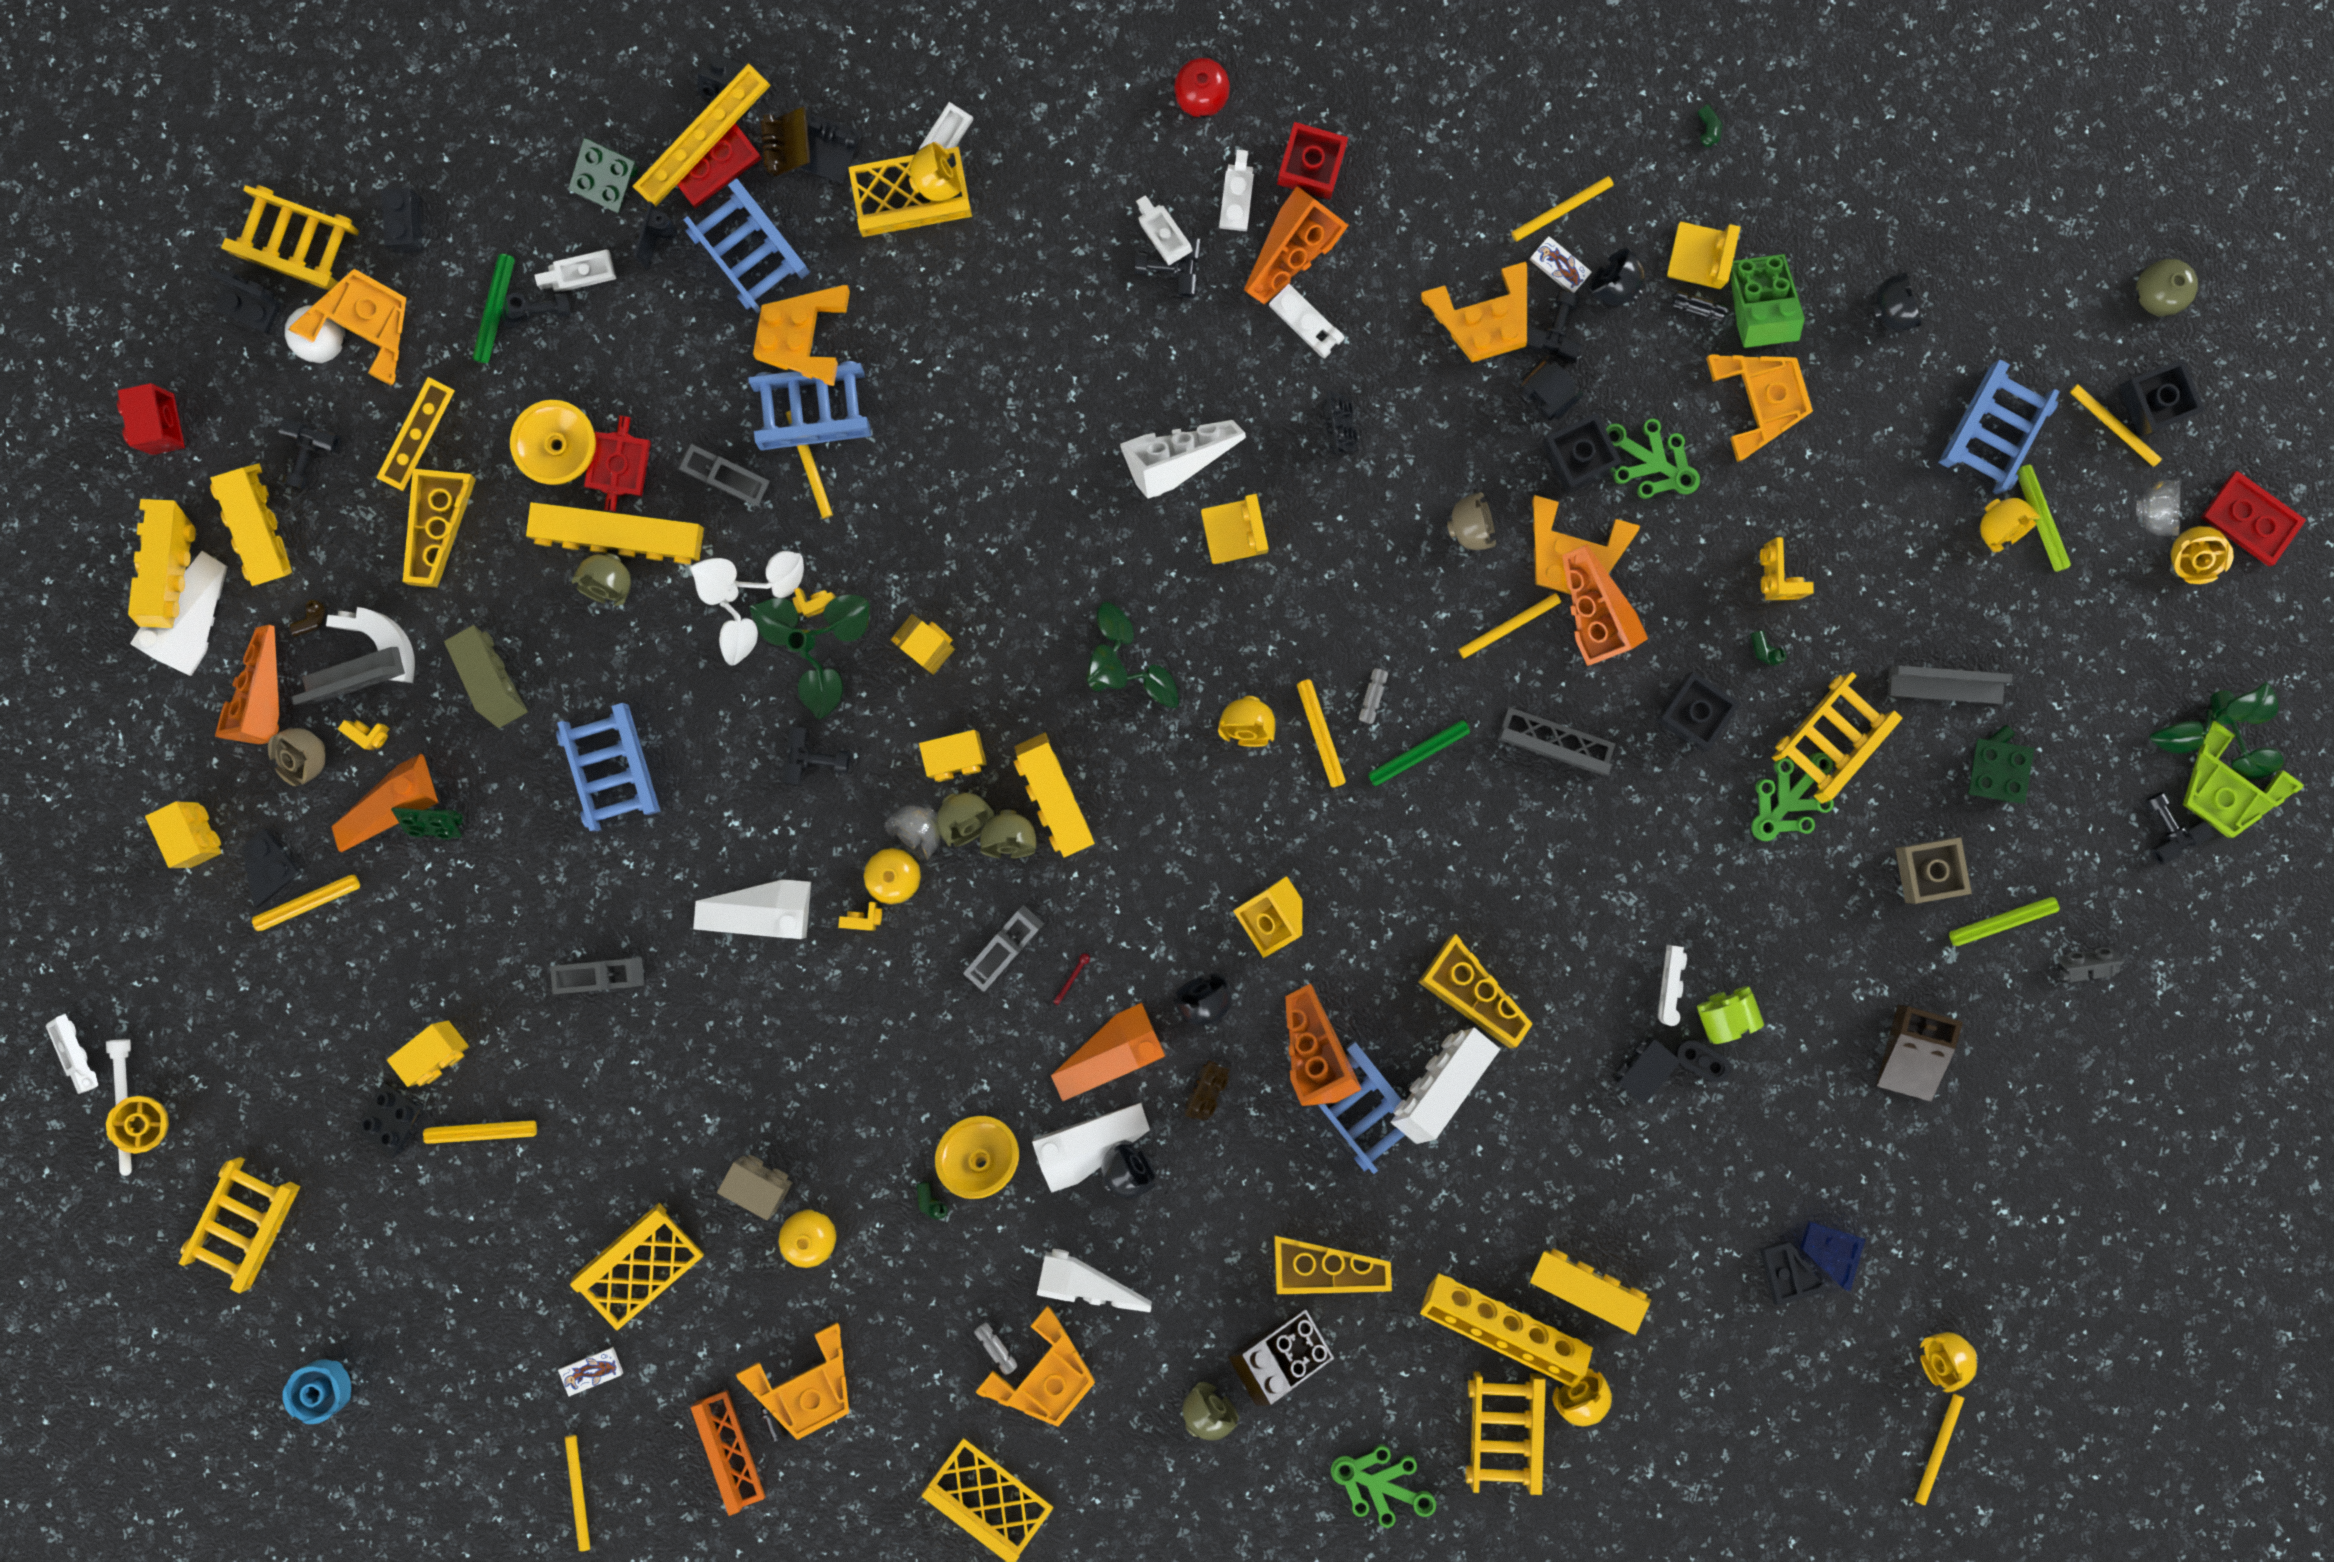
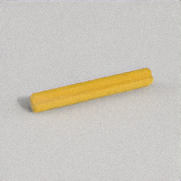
[1297,679,1345,787]
[252,875,360,931]
[423,1121,537,1144]

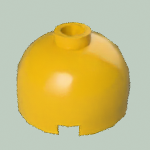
[909,142,962,201]
[1980,498,2040,553]
[2171,526,2234,584]
[1218,696,1275,747]
[864,848,921,904]
[106,1095,169,1154]
[778,1209,837,1268]
[1920,1332,1977,1393]
[1552,1368,1612,1426]

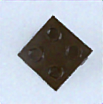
[760,106,810,177]
[1185,1060,1230,1121]

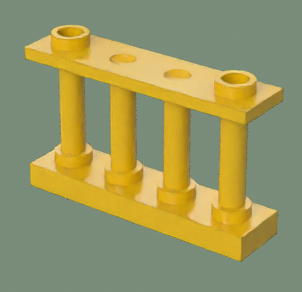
[221,185,359,291]
[1771,672,1902,804]
[178,1157,300,1294]
[1465,1371,1545,1495]

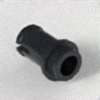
[759,1406,789,1441]

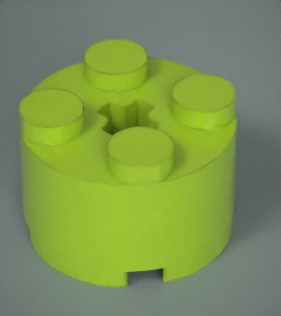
[1697,986,1765,1044]

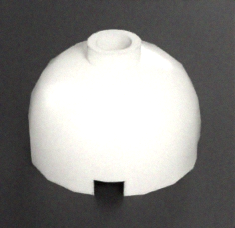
[285,305,345,363]

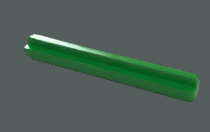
[472,254,515,363]
[1368,720,1470,786]

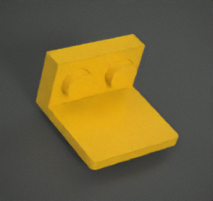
[1667,222,1740,289]
[1201,494,1268,564]
[1760,537,1813,600]

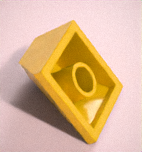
[1233,876,1302,958]

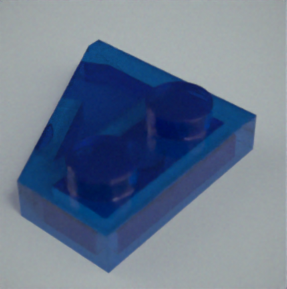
[1801,1221,1866,1292]

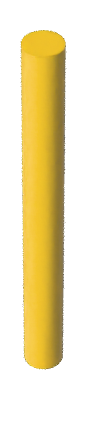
[1511,176,1613,242]
[2069,384,2162,467]
[785,410,833,519]
[1458,593,1561,659]
[1914,1394,1965,1505]
[565,1435,590,1551]

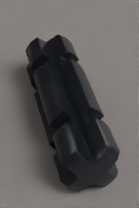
[1672,291,1728,321]

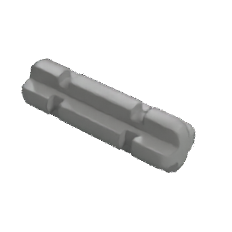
[1359,668,1388,724]
[975,1322,1017,1375]

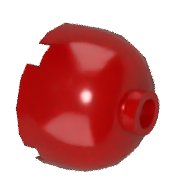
[1174,58,1230,117]

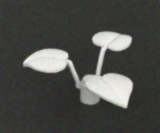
[690,551,804,666]

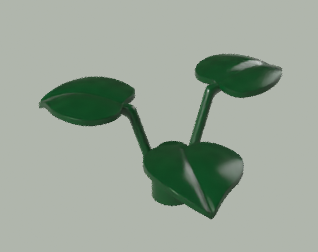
[750,595,870,719]
[1086,601,1179,708]
[2149,682,2283,780]

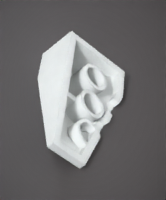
[1120,420,1246,498]
[130,551,228,676]
[693,880,811,939]
[1032,1103,1150,1193]
[1037,1249,1152,1312]

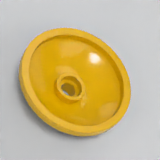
[510,400,596,485]
[935,1116,1019,1199]

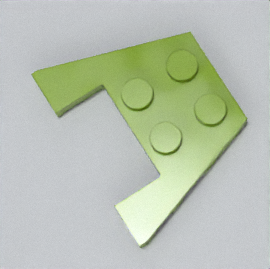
[2183,720,2304,838]

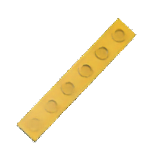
[1420,1273,1593,1388]

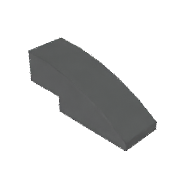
[677,444,770,506]
[963,905,1044,992]
[550,957,644,994]

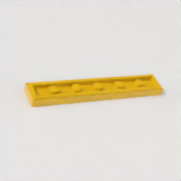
[633,63,771,207]

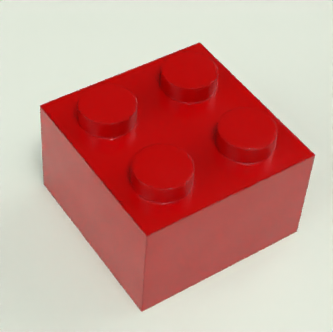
[1277,122,1349,200]
[117,383,185,455]

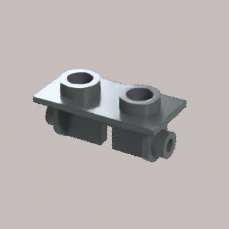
[2056,948,2124,983]

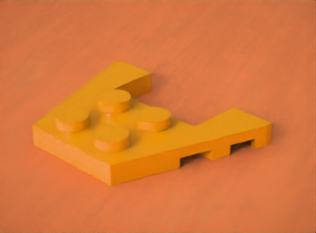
[1421,262,1527,362]
[288,269,406,386]
[753,285,850,386]
[1706,354,1813,462]
[1532,495,1640,595]
[976,1305,1095,1427]
[736,1322,849,1440]

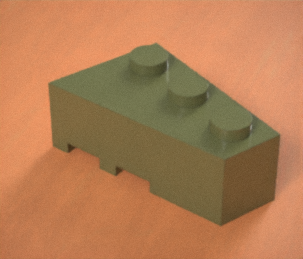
[444,625,528,728]

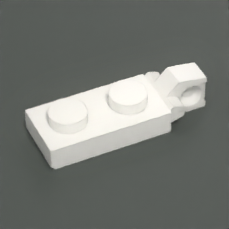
[1219,150,1254,232]
[1136,195,1193,265]
[535,249,617,292]
[46,1014,98,1094]

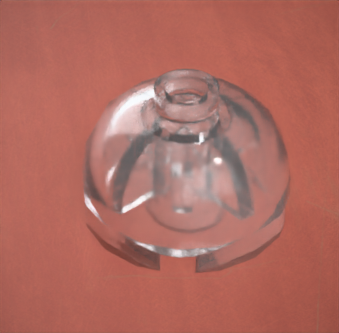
[2136,480,2180,536]
[885,805,941,860]

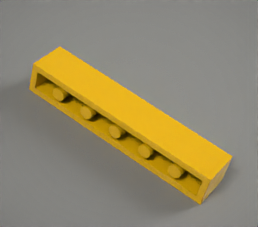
[526,502,704,565]

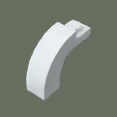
[326,607,415,683]

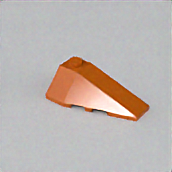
[1244,187,1349,304]
[1562,544,1648,666]
[215,625,279,744]
[332,754,438,852]
[1285,984,1362,1106]
[1051,1002,1165,1101]

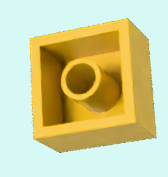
[919,730,987,782]
[145,801,222,868]
[387,1020,469,1087]

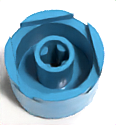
[283,1359,351,1424]

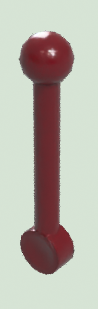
[1053,953,1090,1005]

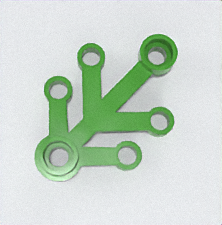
[1606,419,1700,499]
[1751,752,1834,841]
[1331,1444,1436,1528]

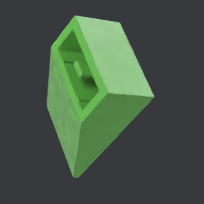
[1730,254,1805,348]

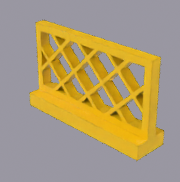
[848,146,972,237]
[570,1203,704,1330]
[921,1438,1053,1562]

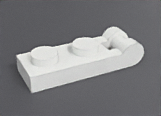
[1269,284,1345,359]
[1658,945,1687,1026]

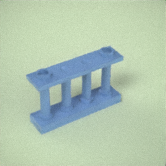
[683,178,810,313]
[1938,360,2060,494]
[748,361,871,450]
[556,703,661,831]
[1318,1040,1405,1174]

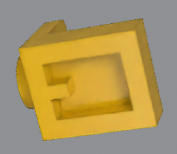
[792,587,836,618]
[338,720,390,751]
[838,902,882,931]

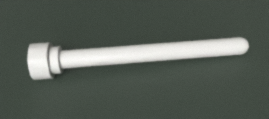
[106,1039,132,1176]

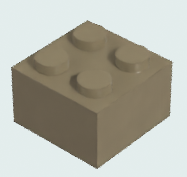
[1895,837,1972,904]
[717,1155,793,1220]

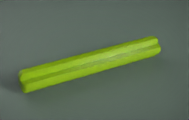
[2016,464,2071,571]
[1949,897,2059,946]

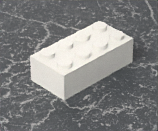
[1391,1027,1500,1144]

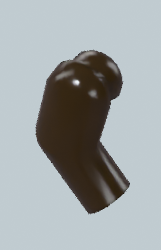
[289,600,325,637]

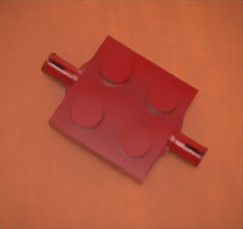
[584,416,651,512]

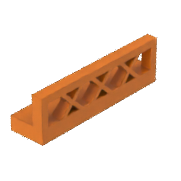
[690,1390,766,1516]

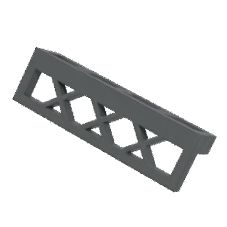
[292,647,405,705]
[1887,666,2012,705]
[1497,707,1616,776]

